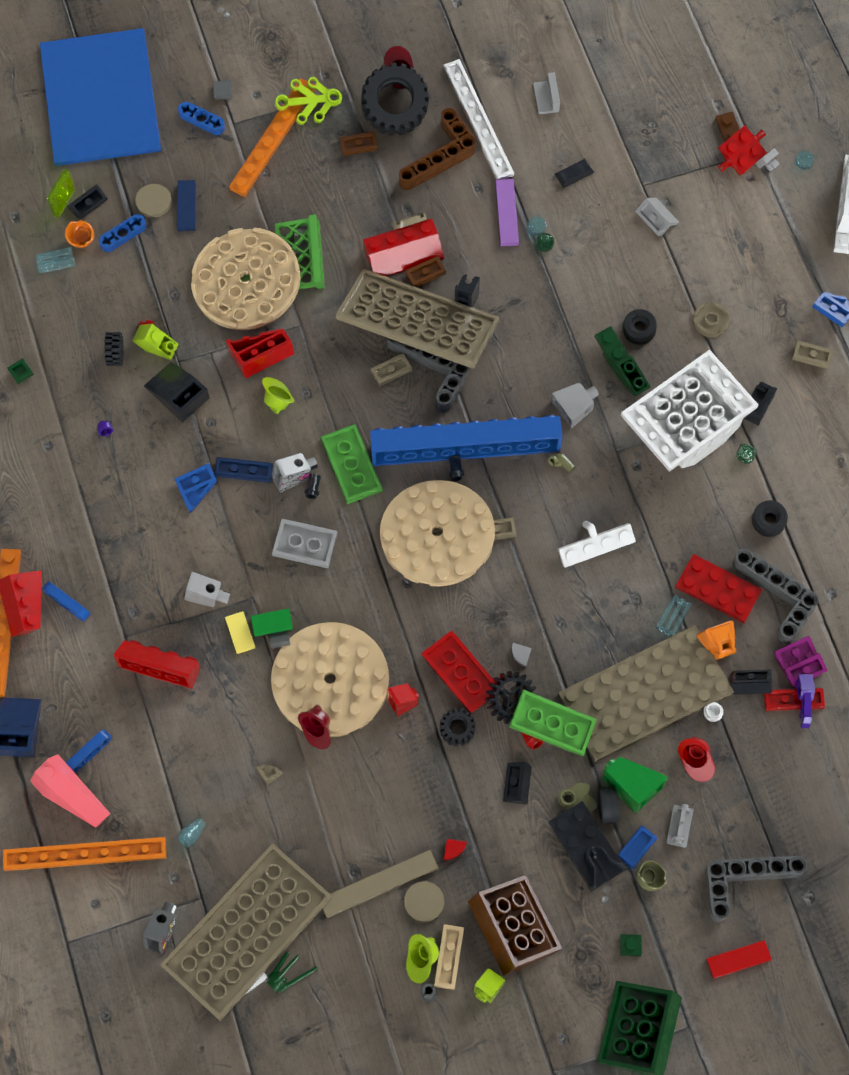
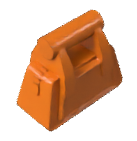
[696,621,736,660]

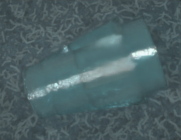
[177,818,206,848]

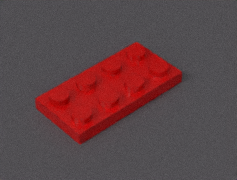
[675,554,762,623]
[421,630,495,714]

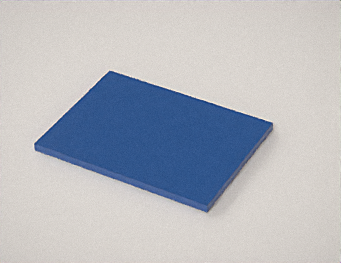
[40,28,161,166]

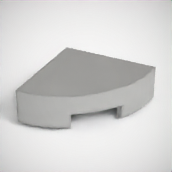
[512,643,532,668]

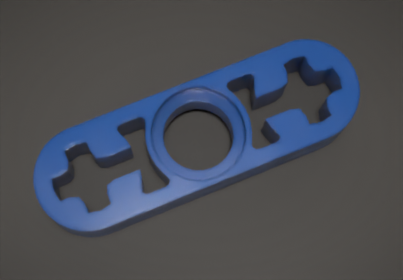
[178,102,225,135]
[99,214,146,252]
[41,581,91,622]
[66,729,112,774]

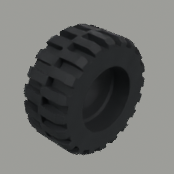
[361,63,429,136]

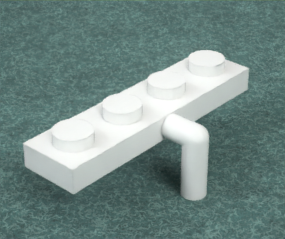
[558,521,636,568]

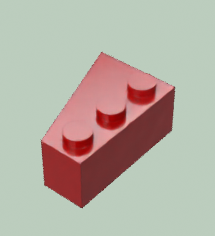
[225,328,295,379]

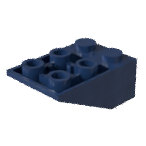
[0,697,42,757]

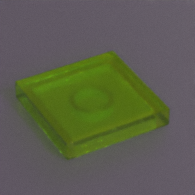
[47,169,75,218]

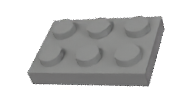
[272,519,338,568]

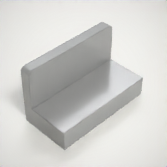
[533,72,560,114]
[635,198,679,237]

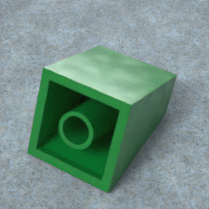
[602,756,668,814]

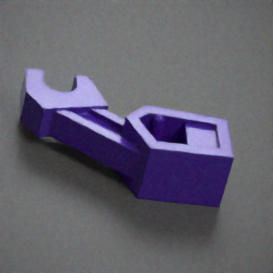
[796,674,815,728]

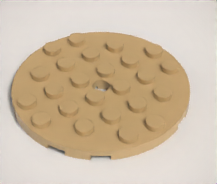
[191,228,300,330]
[380,480,495,586]
[271,622,389,737]

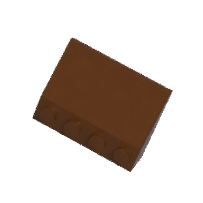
[467,875,562,976]

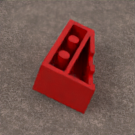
[0,570,42,637]

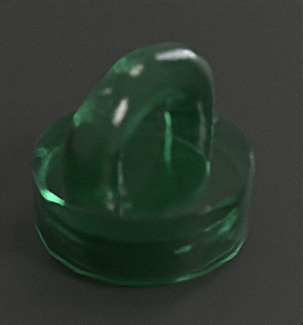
[536,233,554,252]
[736,444,757,464]

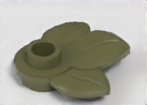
[558,782,597,812]

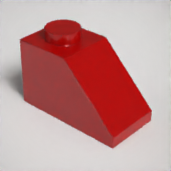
[387,683,419,717]

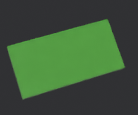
[320,424,383,504]
[509,689,597,757]

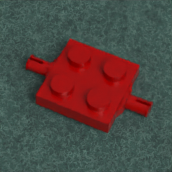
[718,125,767,176]

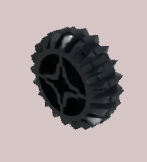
[485,671,538,724]

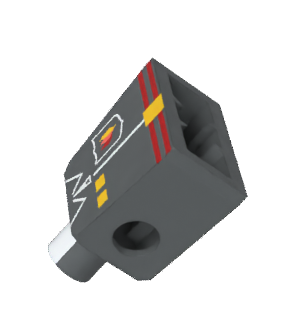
[143,902,176,955]

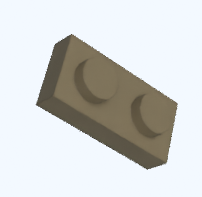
[792,340,834,369]
[370,353,412,387]

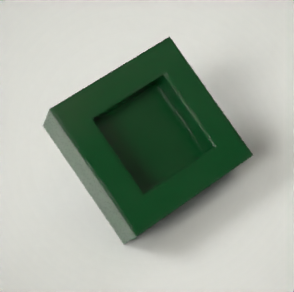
[7,358,34,384]
[620,934,642,957]

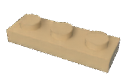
[434,924,464,990]

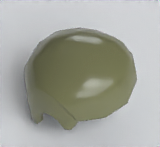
[636,860,667,891]

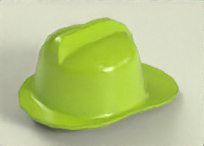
[262,377,295,414]
[406,934,439,984]

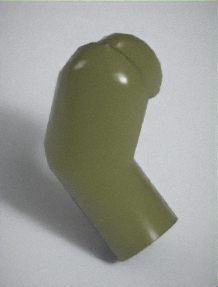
[547,454,576,473]

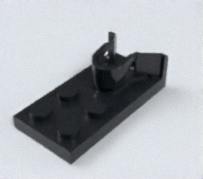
[548,801,628,892]

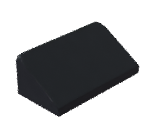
[67,184,108,220]
[731,669,772,695]
[503,762,532,804]

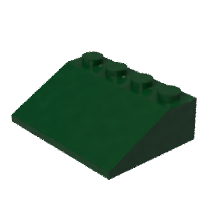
[597,981,682,1075]

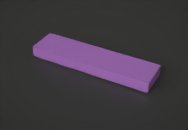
[496,179,519,246]

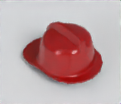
[678,736,715,782]

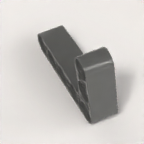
[387,338,470,412]
[733,549,818,644]
[705,856,807,923]

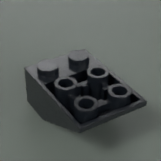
[144,362,209,423]

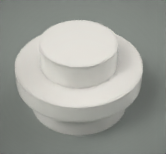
[703,702,723,722]

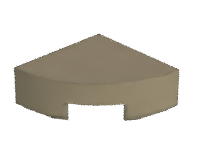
[256,765,283,785]

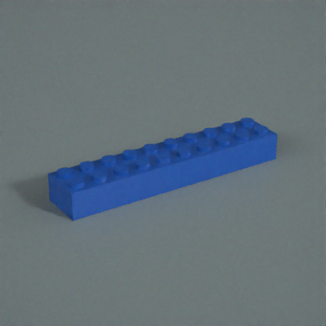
[370,415,562,466]

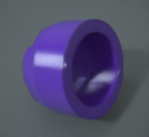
[97,420,113,436]

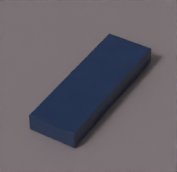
[177,180,196,231]
[214,457,273,483]

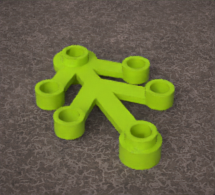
[274,77,342,125]

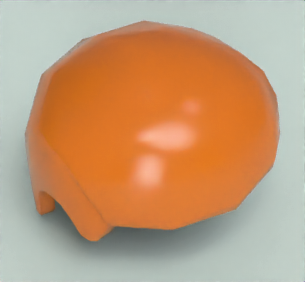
[65,220,94,248]

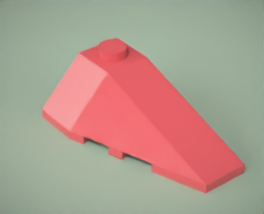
[30,754,110,828]

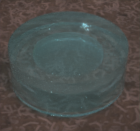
[795,151,814,170]
[528,217,546,236]

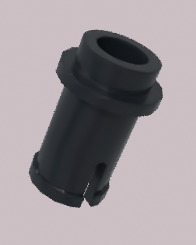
[449,455,464,481]
[304,474,321,499]

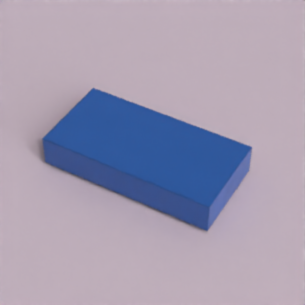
[617,825,658,870]

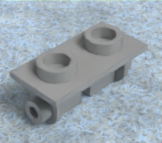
[666,804,694,848]

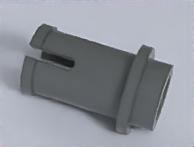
[421,984,437,1002]

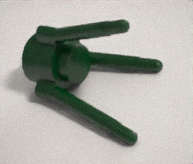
[266,951,318,993]

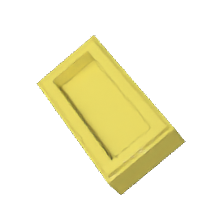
[225,611,255,654]

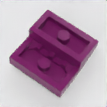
[773,636,828,687]

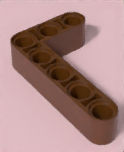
[399,108,476,190]

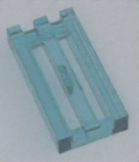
[36,247,76,273]
[656,595,692,637]

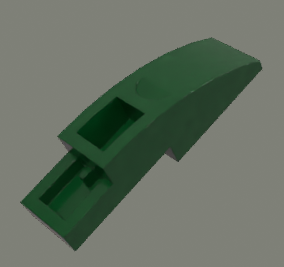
[594,326,651,397]

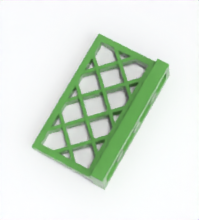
[275,214,325,289]

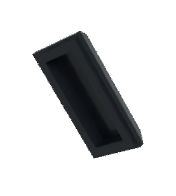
[554,159,594,188]

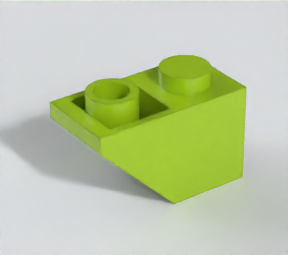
[132,324,179,360]
[474,968,505,1004]

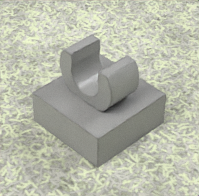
[755,148,779,171]

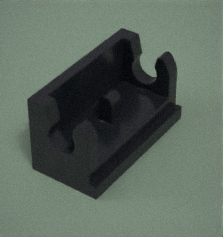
[454,274,480,308]
[743,382,777,426]

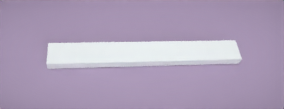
[443,59,514,180]

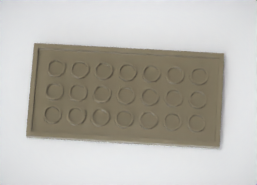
[336,269,500,369]
[558,625,734,763]
[160,843,333,1021]

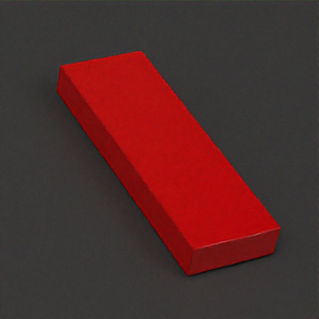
[764,688,825,711]
[706,940,772,979]

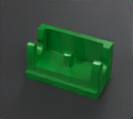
[251,608,293,637]

